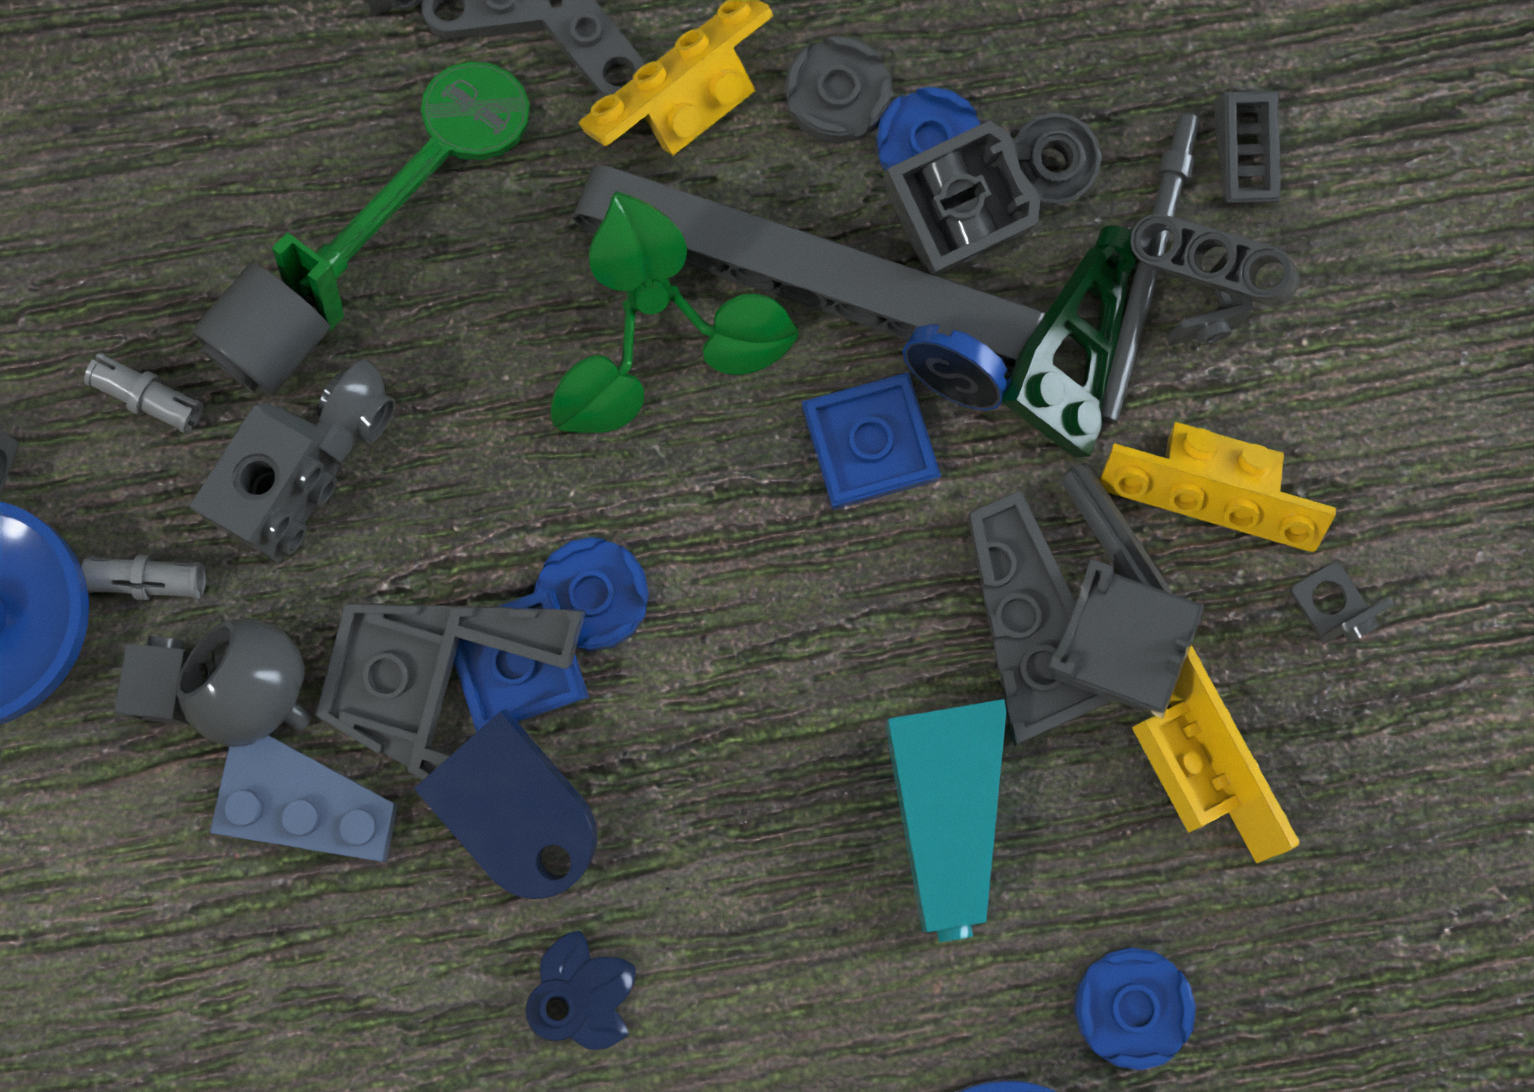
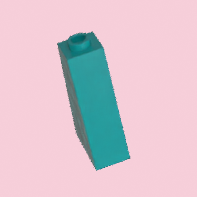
[885,699,1006,942]

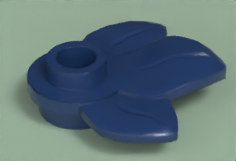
[525,931,636,1050]

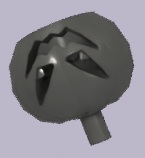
[176,618,312,747]

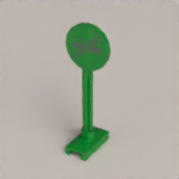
[272,61,530,331]

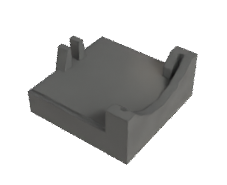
[1049,559,1204,719]

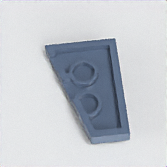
[210,735,398,863]

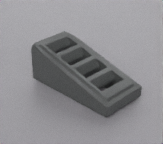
[1214,91,1281,204]

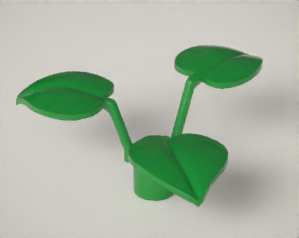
[550,191,799,433]

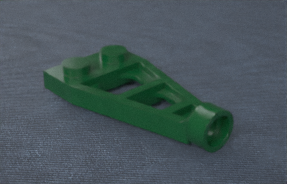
[1001,225,1137,458]

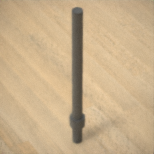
[1101,113,1200,424]

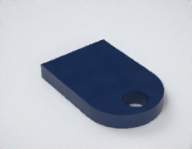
[414,709,597,899]

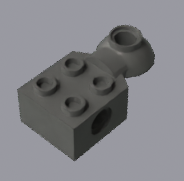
[882,112,1101,277]
[189,359,395,564]

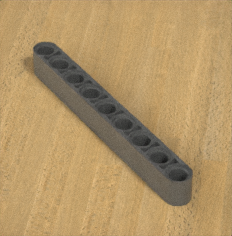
[573,165,1045,375]

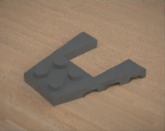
[315,603,586,780]

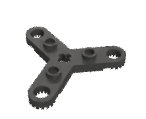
[422,0,645,98]

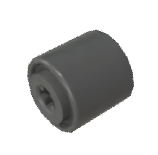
[192,262,331,396]

